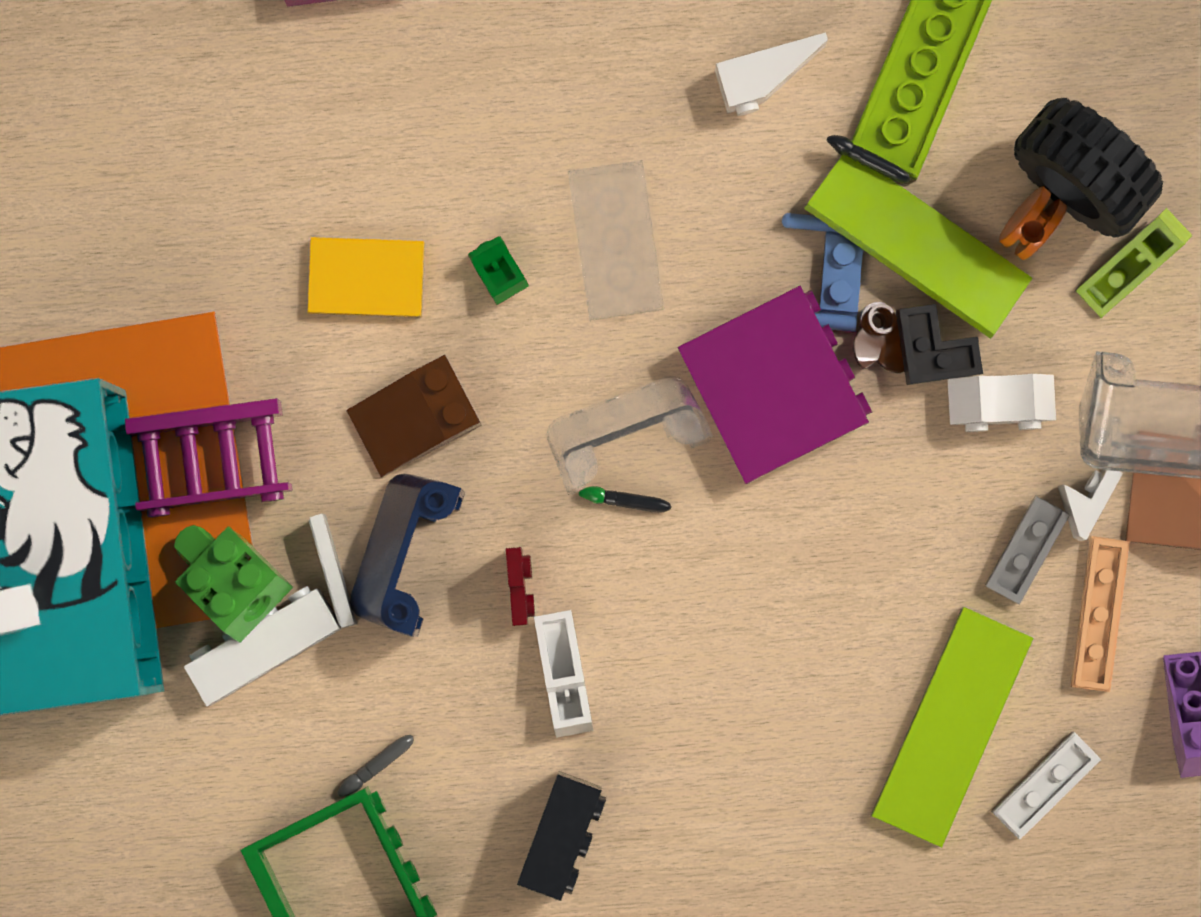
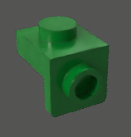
[468,236,529,305]

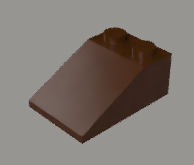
[346,355,482,478]

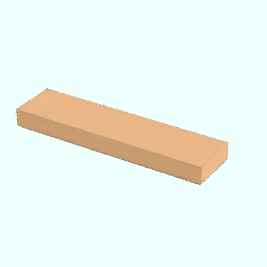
[1070,536,1130,692]

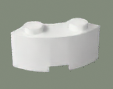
[948,374,1056,432]

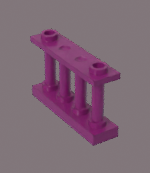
[125,398,293,518]

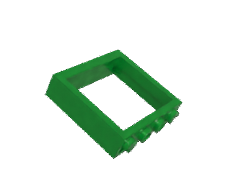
[240,786,437,917]

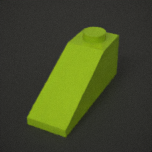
[1076,208,1192,318]

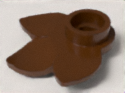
[853,302,904,374]

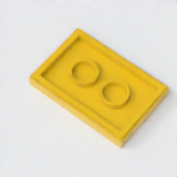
[308,237,425,318]

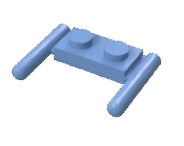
[782,213,863,332]

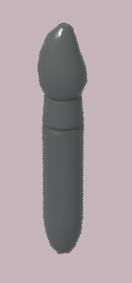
[337,735,414,797]

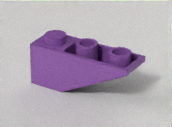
[1163,652,1201,778]

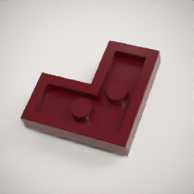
[506,547,535,626]

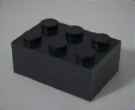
[517,771,606,901]

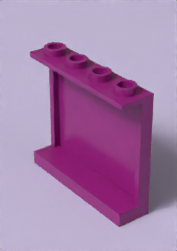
[677,285,872,484]

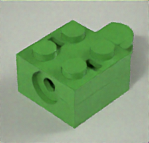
[174,525,293,643]

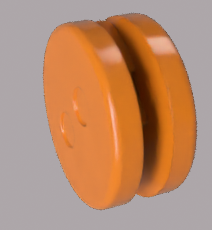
[999,187,1067,260]

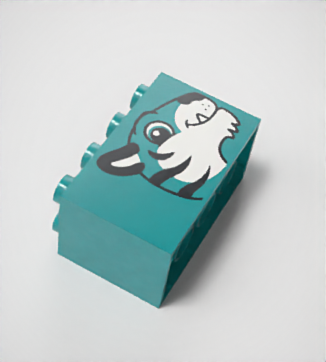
[0,378,165,715]

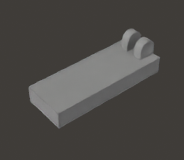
[985,496,1070,605]

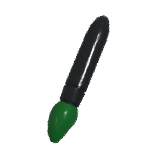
[579,486,672,513]

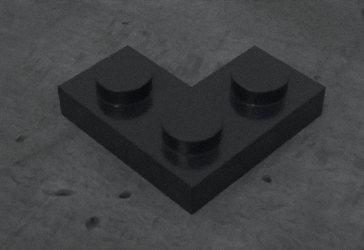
[896,304,983,385]

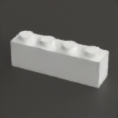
[184,586,343,706]

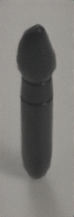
[827,135,910,183]

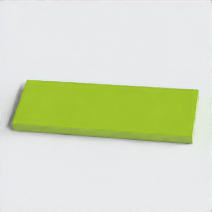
[851,0,992,180]
[804,155,1033,339]
[871,607,1034,848]

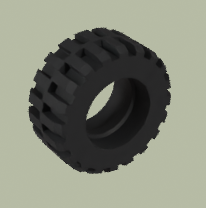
[1014,97,1163,238]

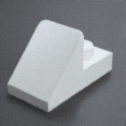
[1058,466,1123,541]

